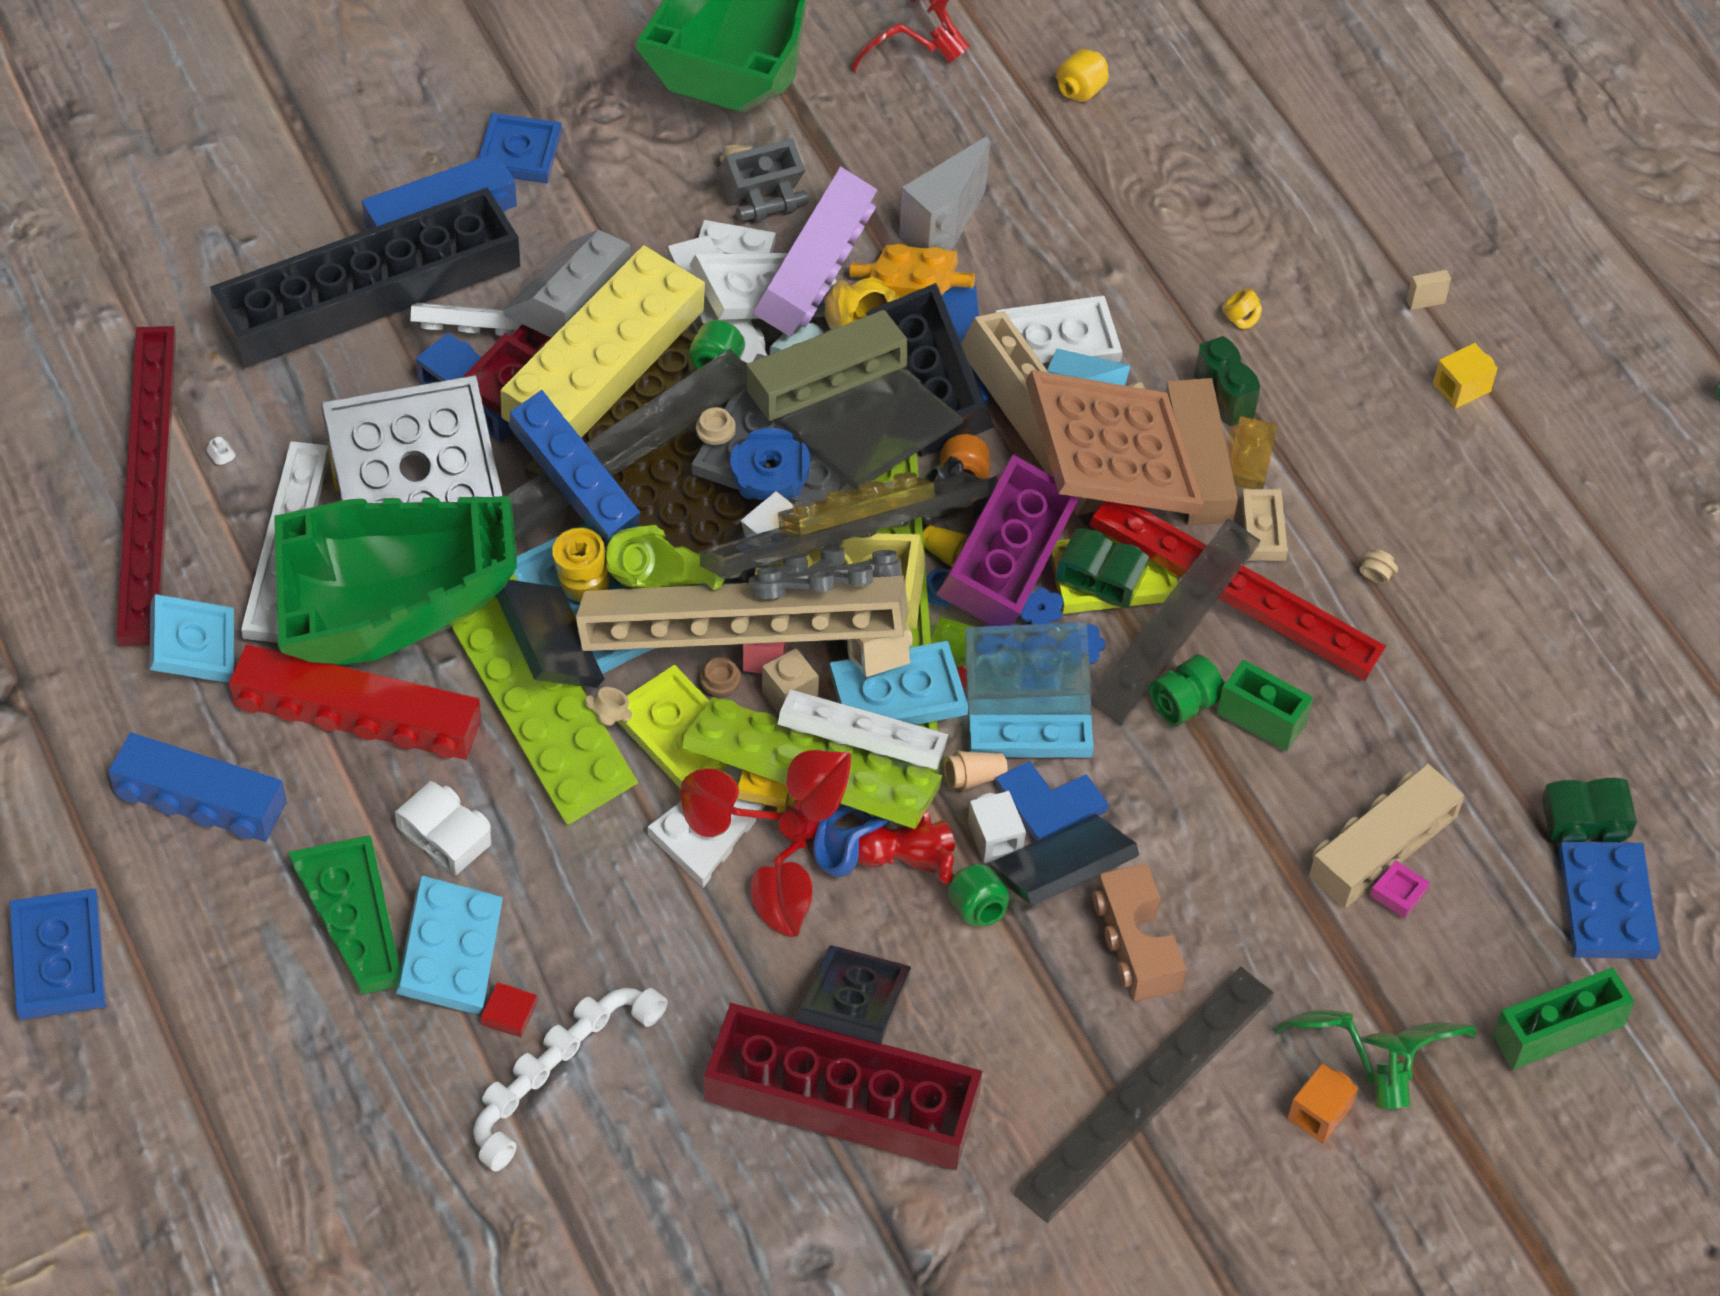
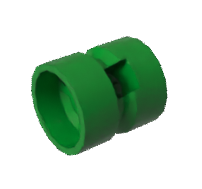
[1149,654,1225,727]

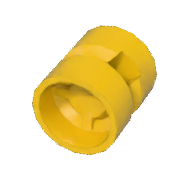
[552,528,610,602]

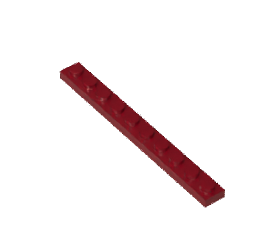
[116,326,176,646]

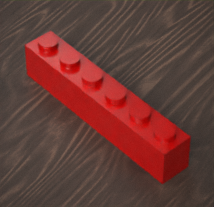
[229,644,482,760]

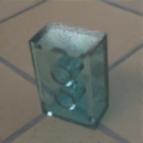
[965,622,1091,716]

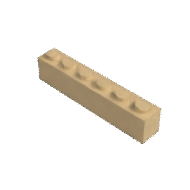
[962,311,1104,516]

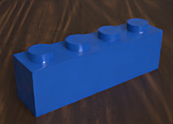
[362,152,517,230]
[509,390,640,549]
[108,732,287,842]

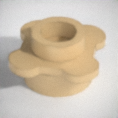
[585,687,632,725]

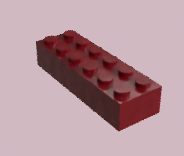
[704,1002,983,1171]

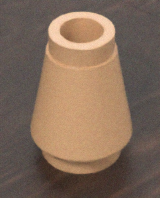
[944,751,1007,792]

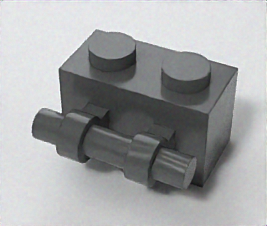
[717,138,809,222]

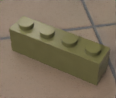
[746,310,907,421]

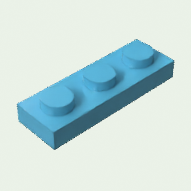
[969,714,1094,758]

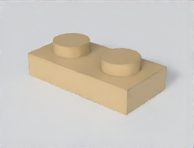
[1241,489,1288,561]

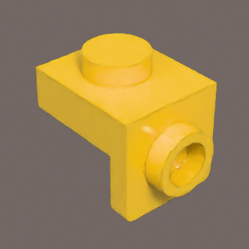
[737,770,797,812]

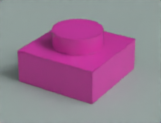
[1370,860,1430,919]

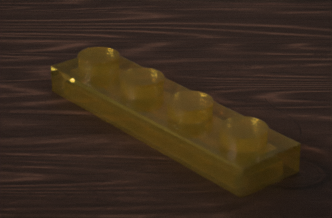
[777,472,935,535]

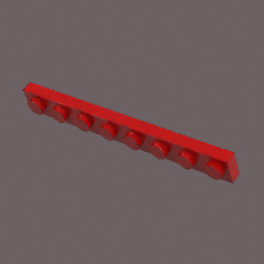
[1090,501,1386,681]

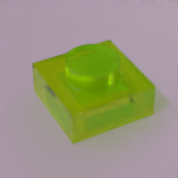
[931,617,978,667]

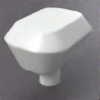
[206,437,235,465]

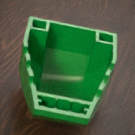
[636,0,807,114]
[274,496,517,665]

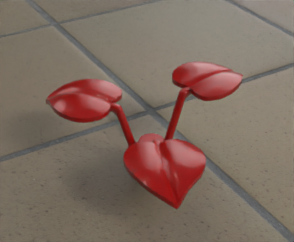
[851,0,970,73]
[680,750,852,937]

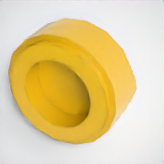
[1222,288,1262,329]

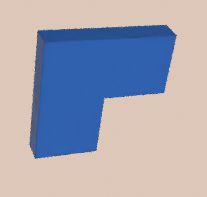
[995,761,1109,842]

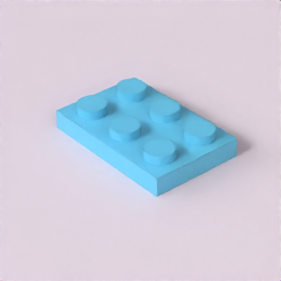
[830,641,968,725]
[396,876,503,1015]

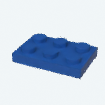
[1558,842,1660,959]
[10,888,107,1020]

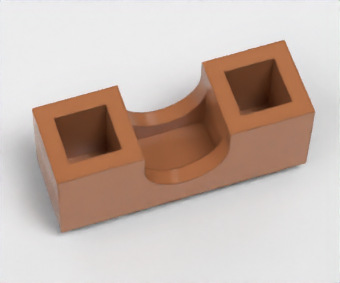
[1092,863,1187,1002]

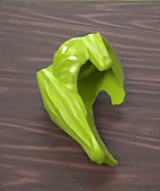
[606,525,725,590]

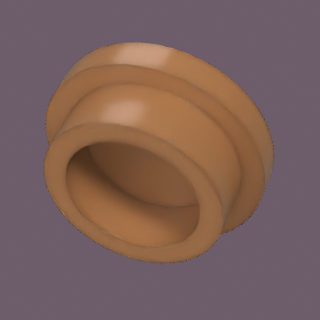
[701,658,741,697]

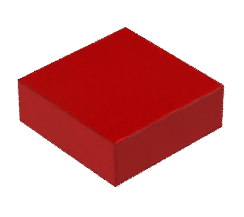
[481,982,538,1038]

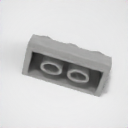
[504,229,631,338]

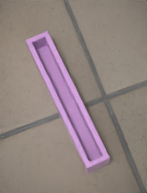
[752,166,878,337]

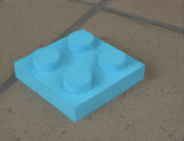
[149,594,234,683]

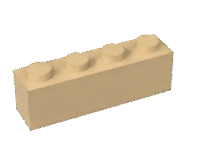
[1309,764,1464,909]

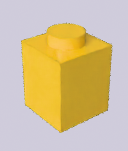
[1433,343,1498,409]

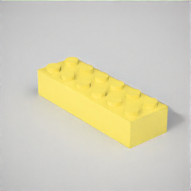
[501,245,705,438]

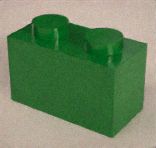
[1217,659,1314,752]

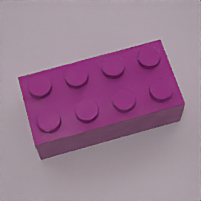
[936,455,1080,634]

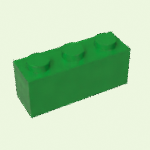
[1492,967,1635,1070]

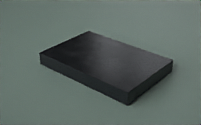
[496,579,605,688]
[989,814,1139,906]
[797,945,911,1044]

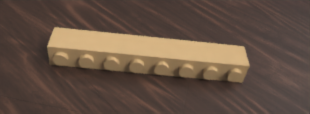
[576,576,909,651]

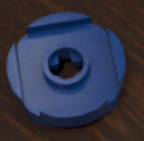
[730,428,810,500]

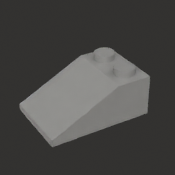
[899,137,990,250]

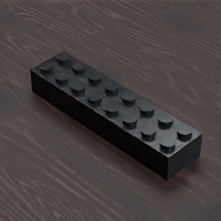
[210,187,521,368]

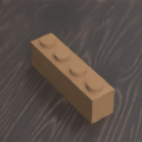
[1165,378,1238,525]

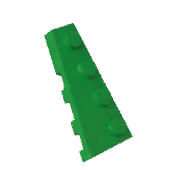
[288,835,400,995]

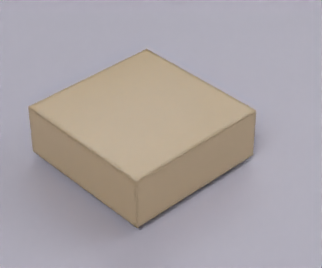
[1406,270,1451,310]

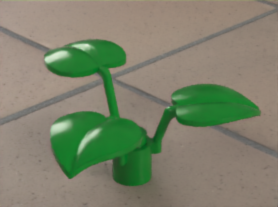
[1275,1010,1477,1109]

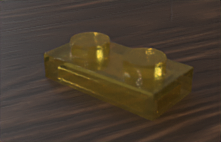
[1230,417,1277,489]

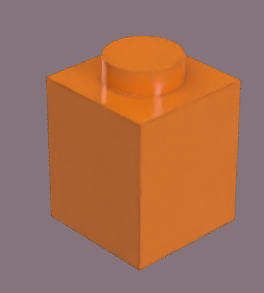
[1288,1063,1359,1144]

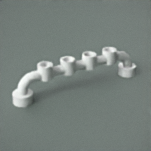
[473,988,668,1171]

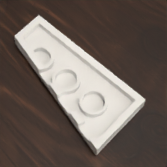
[648,765,765,888]

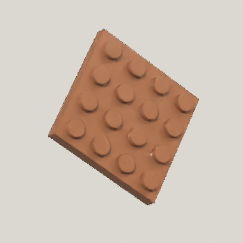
[1025,370,1204,515]

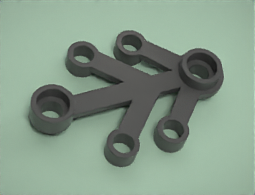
[749,546,902,599]

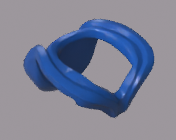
[814,803,891,878]

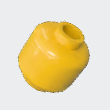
[1056,49,1109,102]

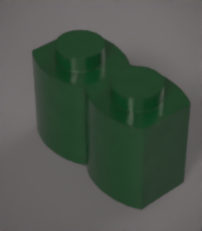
[1194,336,1260,426]
[1055,528,1149,608]
[1542,778,1637,843]

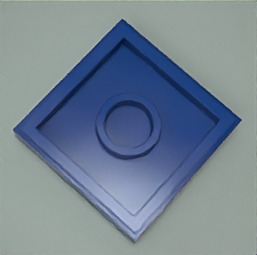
[478,113,562,184]

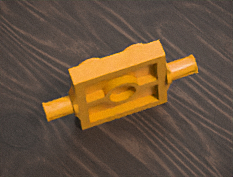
[850,244,975,297]

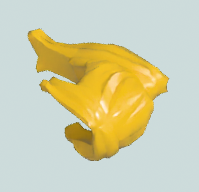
[824,277,900,330]

